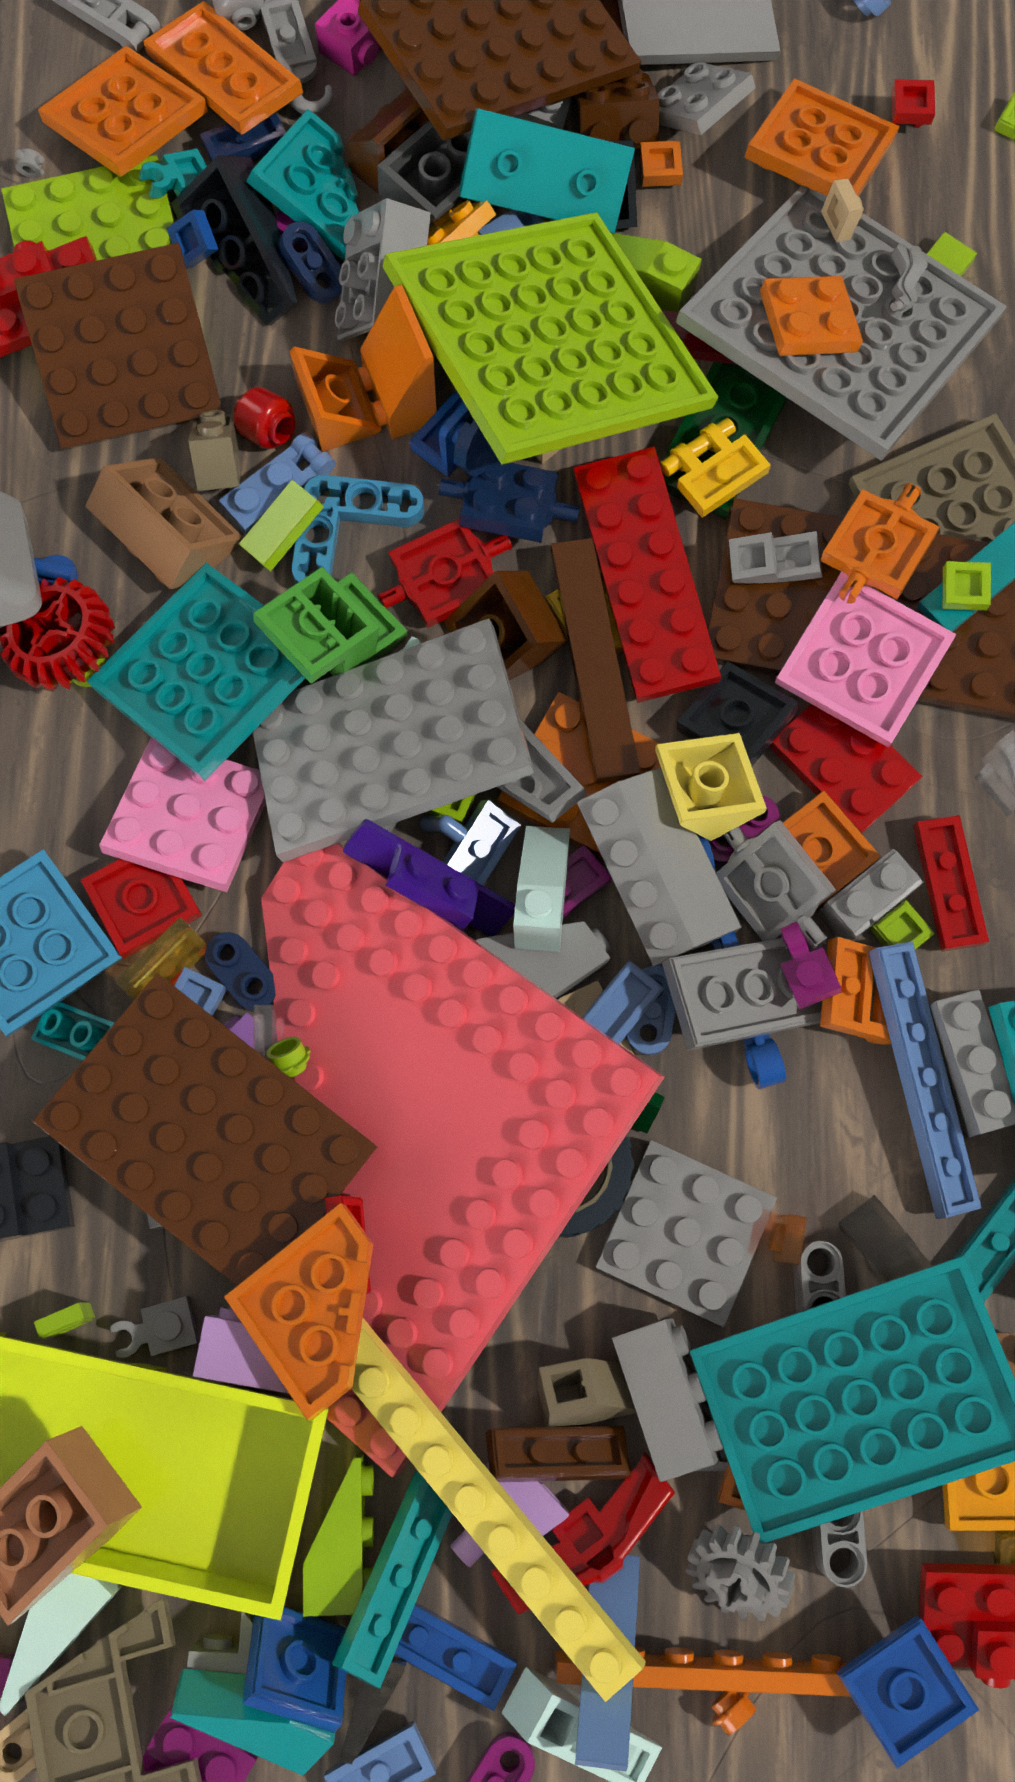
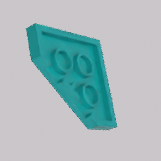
[246,109,359,261]

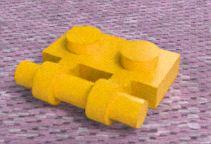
[660,418,771,518]

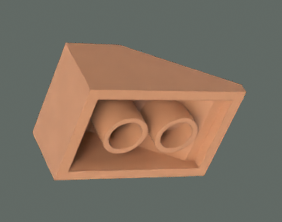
[0,1426,142,1626]

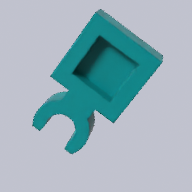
[139,148,207,198]

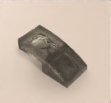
[839,1195,932,1283]

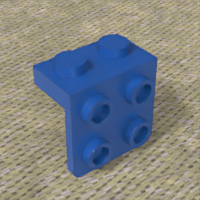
[409,390,474,478]

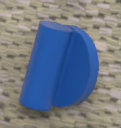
[34,555,78,587]

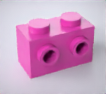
[315,0,382,76]

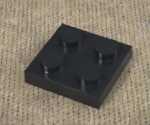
[676,661,799,766]

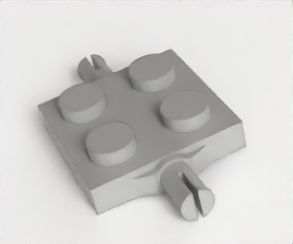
[716,820,836,949]

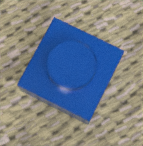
[166,210,219,267]

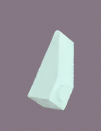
[513,826,570,952]
[0,1573,123,1716]
[501,1667,662,1782]

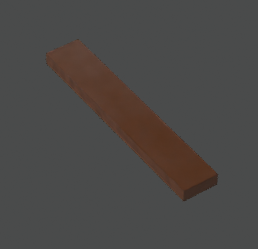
[550,538,641,784]

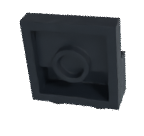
[0,1136,75,1242]

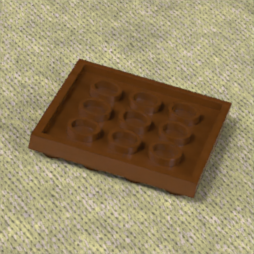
[14,242,223,450]

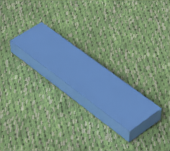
[575,1555,640,1772]

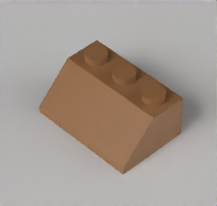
[85,457,244,589]

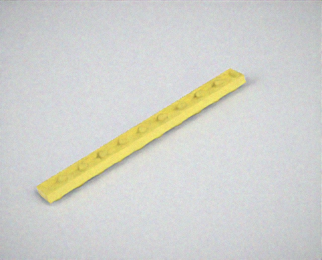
[351,1318,646,1702]

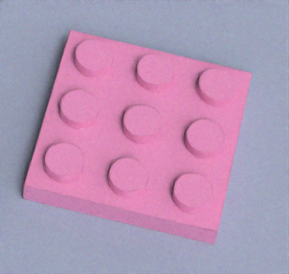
[775,571,957,748]
[100,737,266,893]

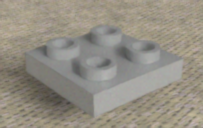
[658,62,756,135]

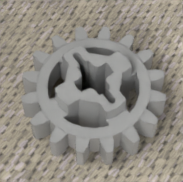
[686,1525,795,1621]

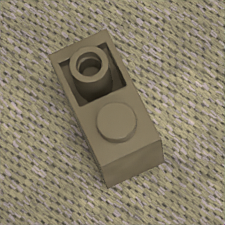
[188,410,241,491]
[537,1358,637,1427]

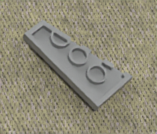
[497,720,587,823]

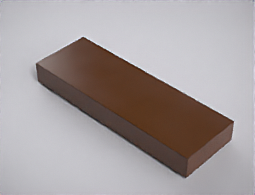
[486,1426,631,1483]

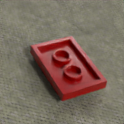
[769,704,923,834]

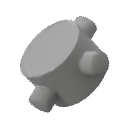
[14,149,45,178]

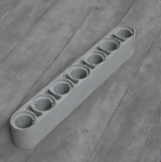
[792,1241,867,1588]

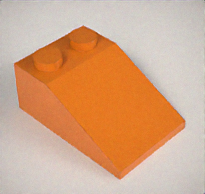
[357,285,437,440]

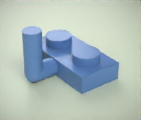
[420,800,521,886]

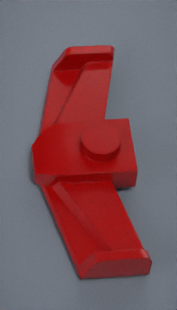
[491,1453,675,1615]

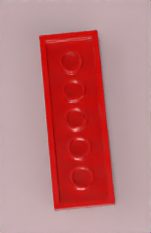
[574,446,721,703]

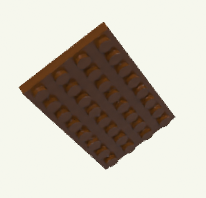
[708,498,1015,719]

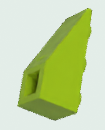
[303,1453,374,1617]

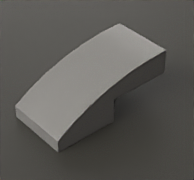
[729,531,822,583]

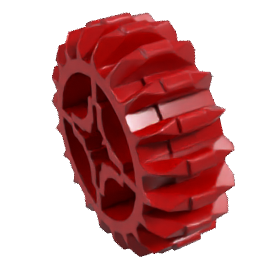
[0,576,115,692]

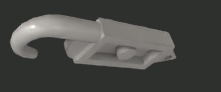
[261,0,333,114]

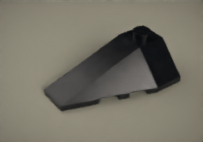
[171,155,298,325]

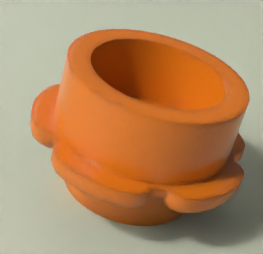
[711,1691,757,1736]

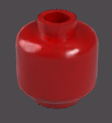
[233,386,296,449]

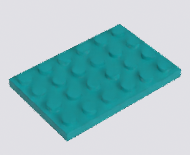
[690,1255,1015,1544]

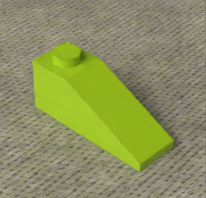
[611,233,702,312]

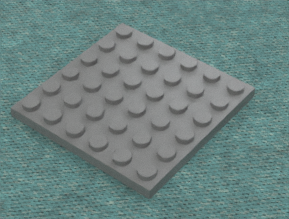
[676,186,1007,461]

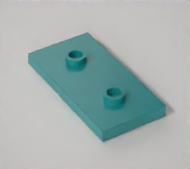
[458,108,635,234]

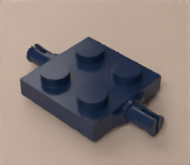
[438,460,580,543]

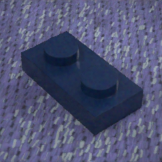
[200,112,286,162]

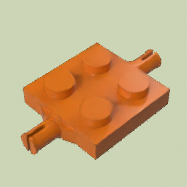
[820,483,939,604]

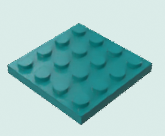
[87,562,305,781]

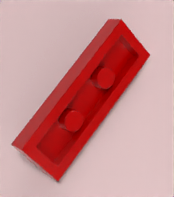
[913,815,989,952]

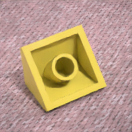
[655,733,767,841]

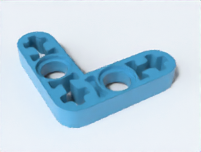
[292,475,424,584]

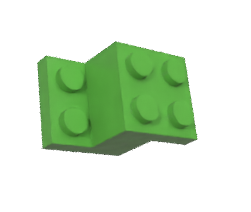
[254,567,407,683]

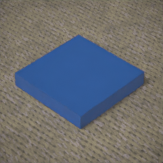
[242,1607,347,1733]
[836,1615,979,1769]

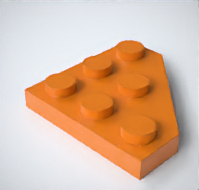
[224,1203,374,1420]

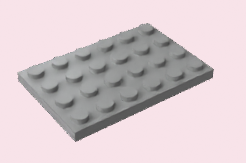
[253,618,535,862]

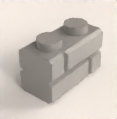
[817,849,923,941]

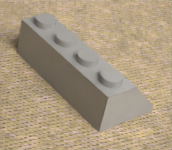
[577,768,742,966]

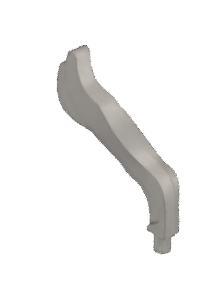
[890,244,928,313]

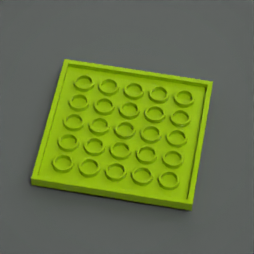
[382,212,718,465]

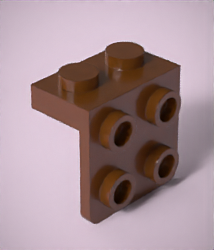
[574,69,660,150]

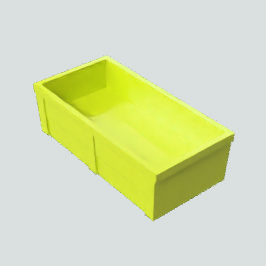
[0,1331,329,1621]

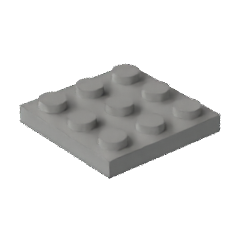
[594,1140,777,1327]

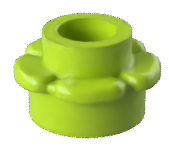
[266,1037,311,1078]

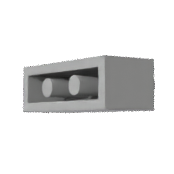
[929,989,1015,1139]
[612,1318,724,1482]

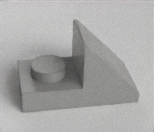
[187,1612,254,1674]

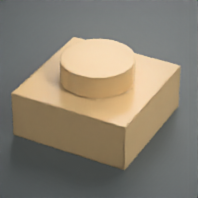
[821,179,864,242]

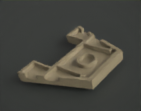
[25,1598,202,1782]

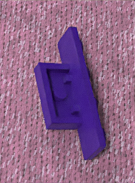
[343,819,515,936]

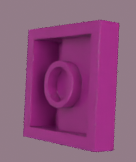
[142,1704,258,1782]

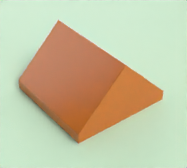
[289,346,381,452]

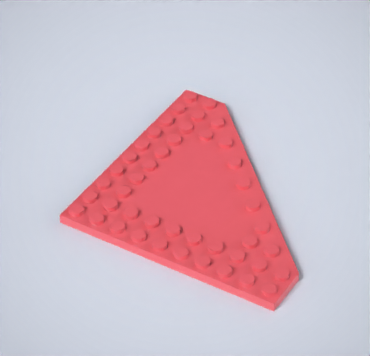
[261,843,665,1477]

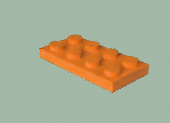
[143,1,303,135]

